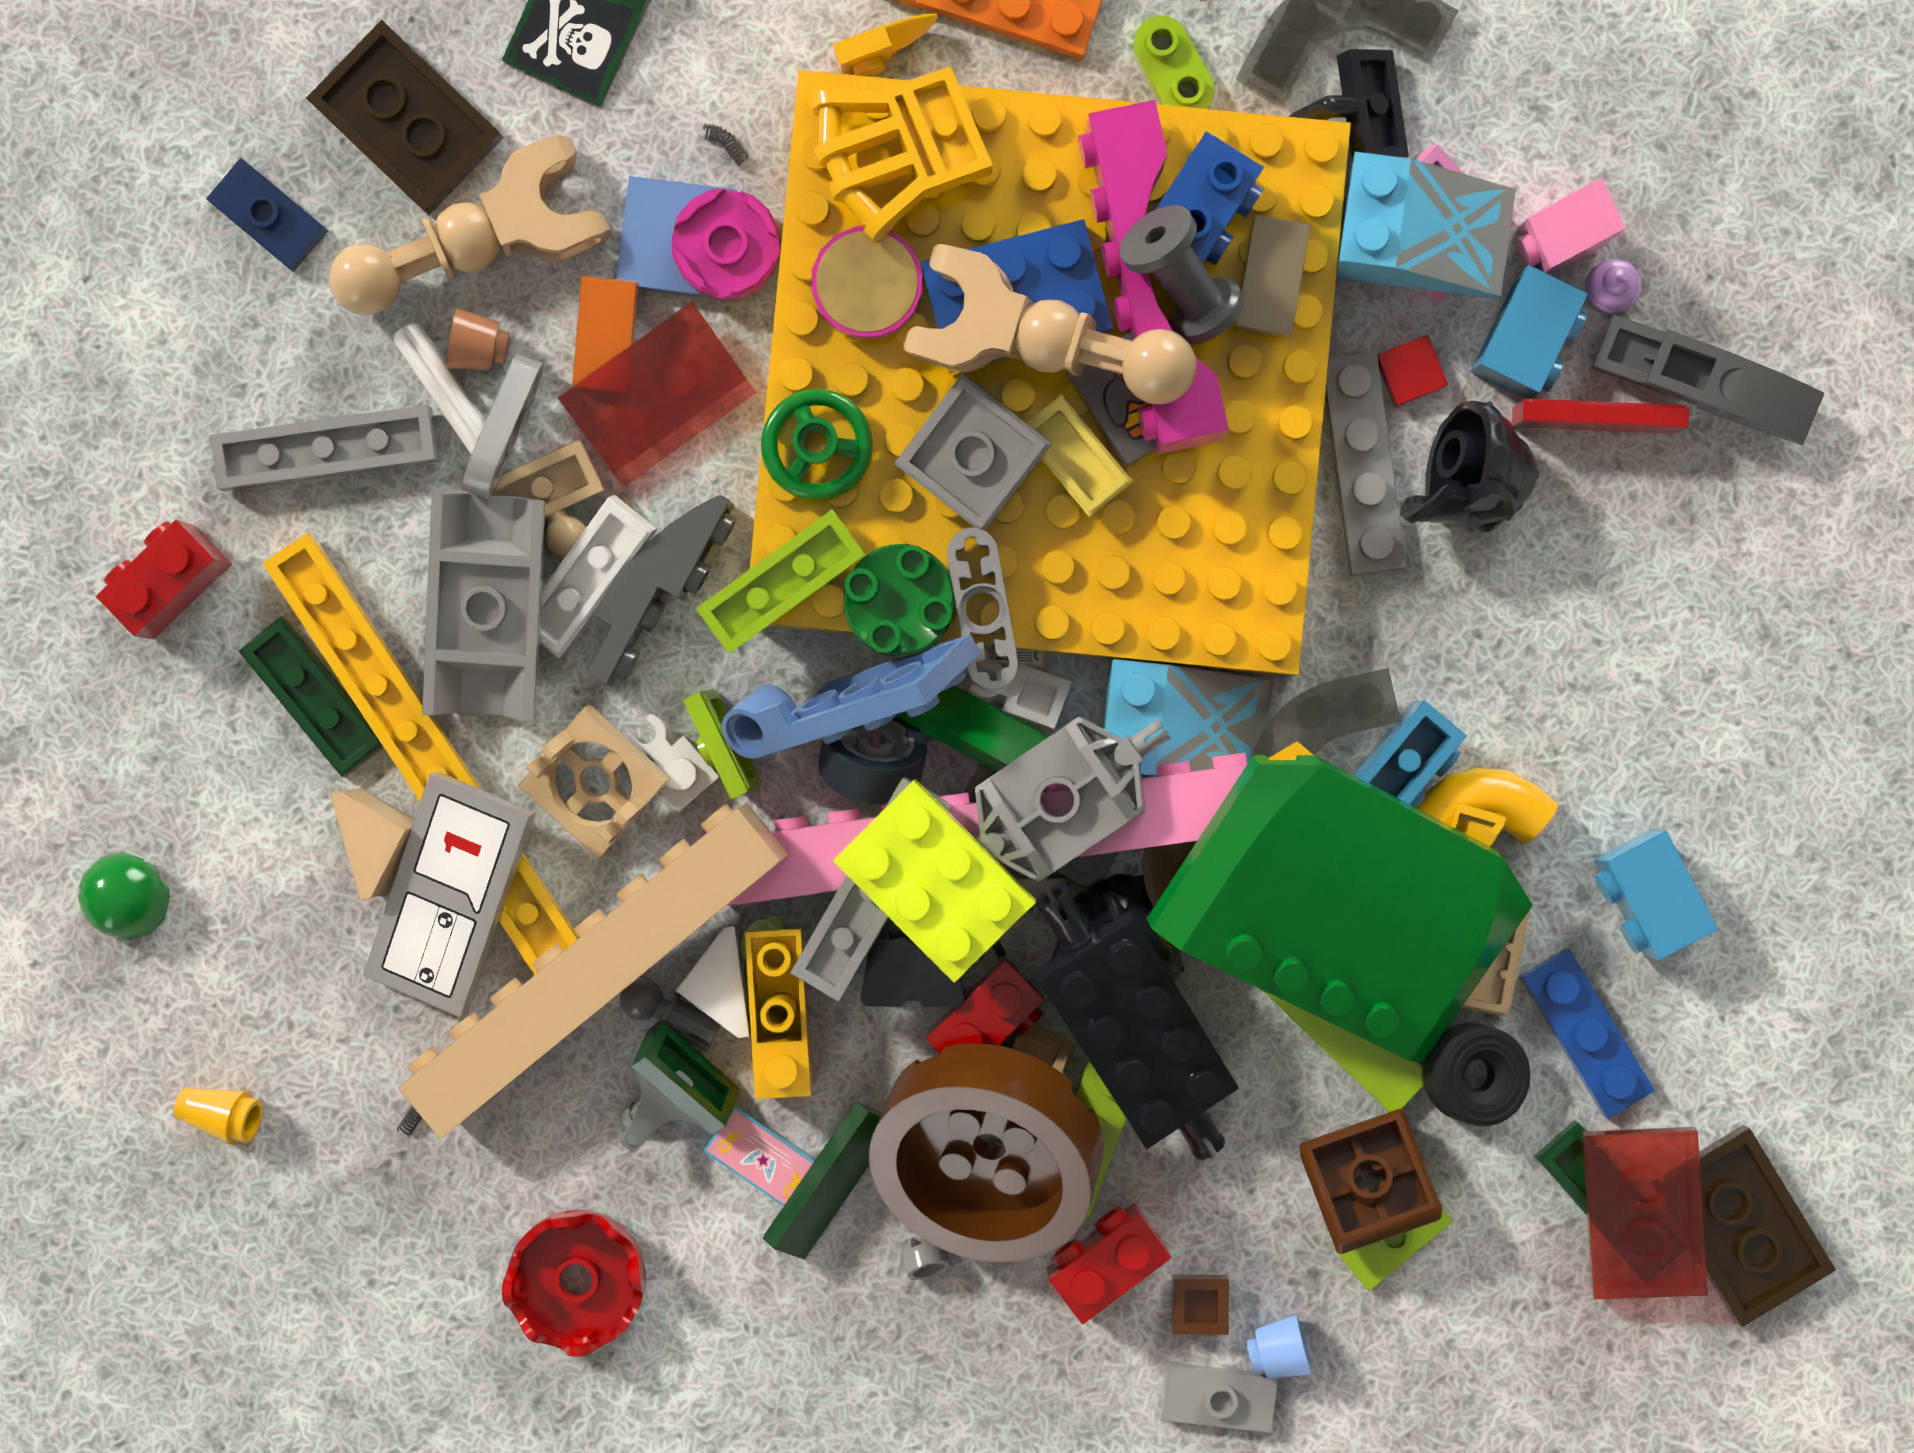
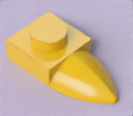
[833,13,938,77]

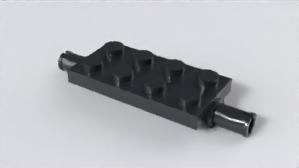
[1033,884,1239,1160]

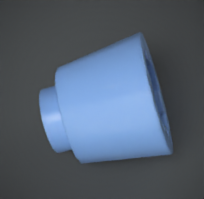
[1247,1313,1313,1379]

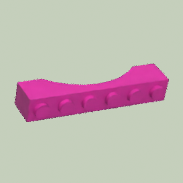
[1078,100,1229,455]

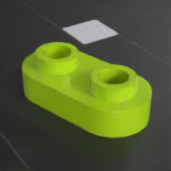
[1133,15,1215,109]

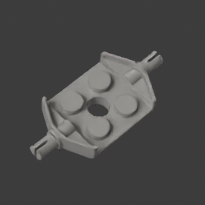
[975,717,1171,882]

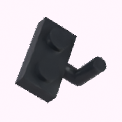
[1289,49,1409,161]

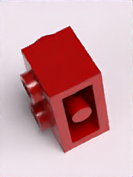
[95,519,232,640]
[926,956,1044,1054]
[1047,1203,1172,1325]

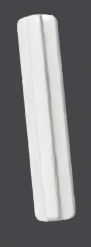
[393,322,486,454]

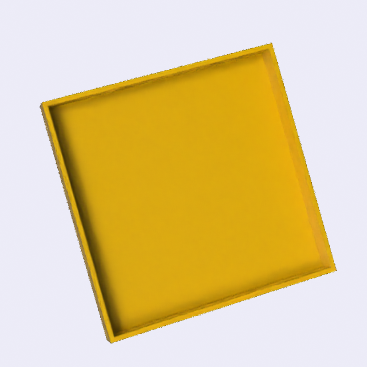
[750,70,1351,677]

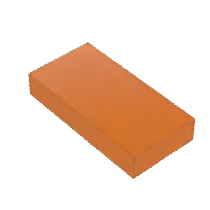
[572,276,639,393]

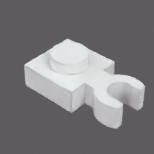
[969,659,1072,736]
[625,713,720,813]

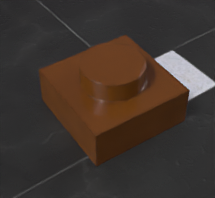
[1172,1274,1229,1335]

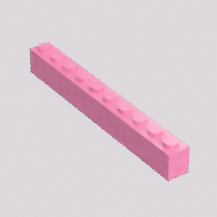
[727,753,1248,906]

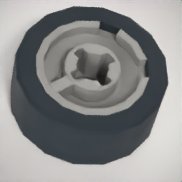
[818,716,927,805]

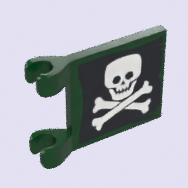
[502,0,651,107]

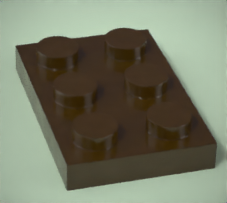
[306,19,504,216]
[1650,1125,1836,1327]

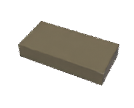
[1234,215,1311,338]

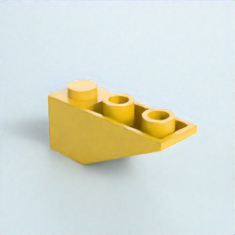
[745,928,814,1099]

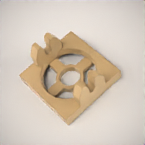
[518,704,671,859]

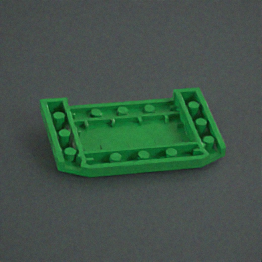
[1147,755,1533,1061]

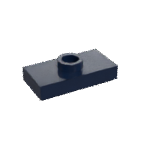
[206,158,328,272]

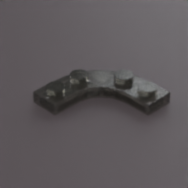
[1236,0,1459,105]
[1251,668,1401,758]

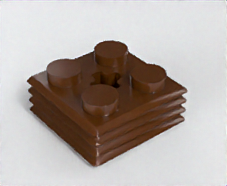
[1299,1109,1442,1254]

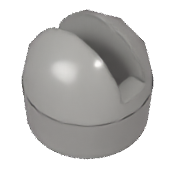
[903,1238,950,1280]

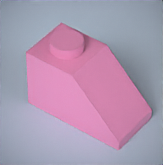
[1515,178,1626,274]

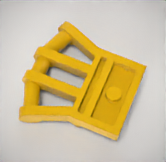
[813,66,993,242]

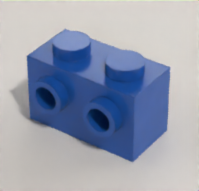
[1156,131,1264,266]

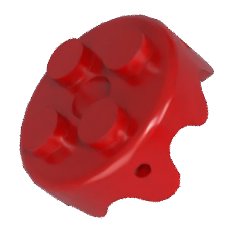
[502,1210,646,1357]

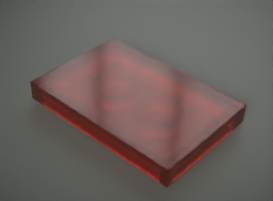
[557,301,756,487]
[1582,1127,1708,1300]

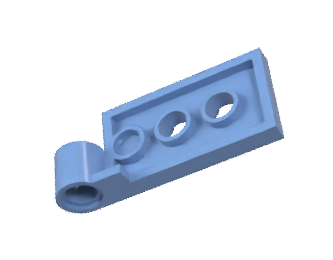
[722,634,981,759]

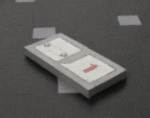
[363,771,536,1017]

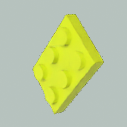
[833,779,1036,983]

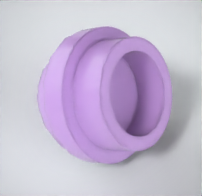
[1585,259,1642,315]

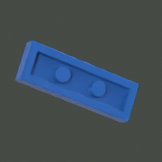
[1519,948,1655,1119]

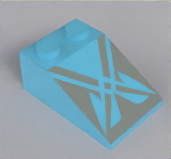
[1336,152,1516,299]
[1102,659,1272,776]

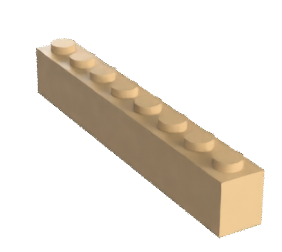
[398,803,789,1139]

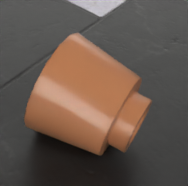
[447,308,510,371]

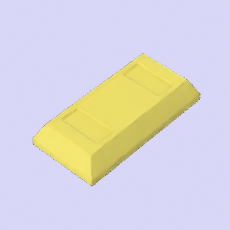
[1027,395,1133,517]

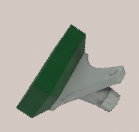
[619,1020,740,1153]

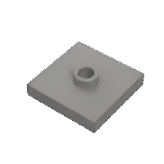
[894,373,1053,531]

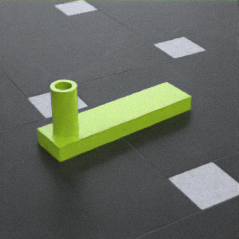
[1262,990,1424,1112]

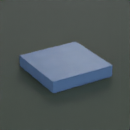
[616,176,738,301]

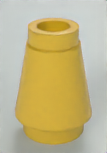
[174,1087,263,1145]

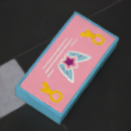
[703,1104,816,1206]

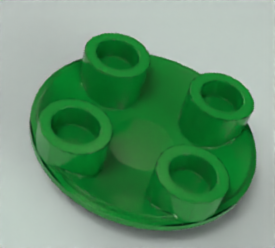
[844,544,956,657]

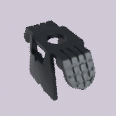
[860,918,1006,1007]

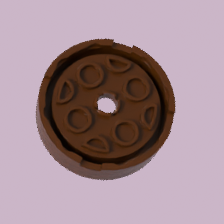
[869,1043,1104,1263]

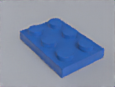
[921,219,1113,374]

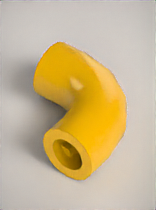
[1417,767,1559,845]

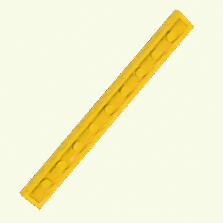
[262,533,580,975]

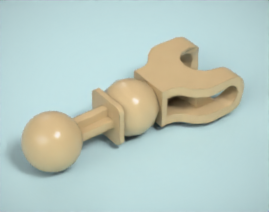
[328,135,612,315]
[903,244,1197,404]

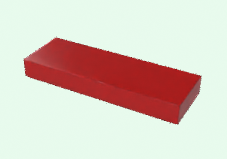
[1512,399,1689,434]

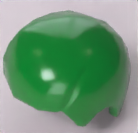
[77,852,170,940]

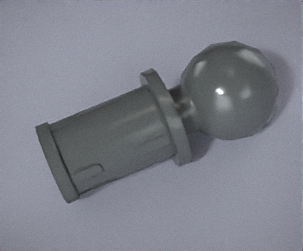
[620,977,721,1052]

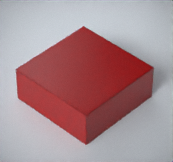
[1377,334,1448,407]

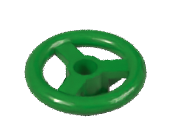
[761,389,873,501]

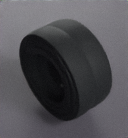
[1422,1023,1531,1127]

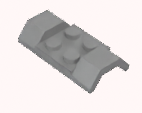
[422,493,545,722]

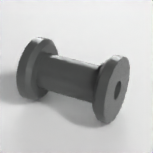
[1119,205,1244,344]

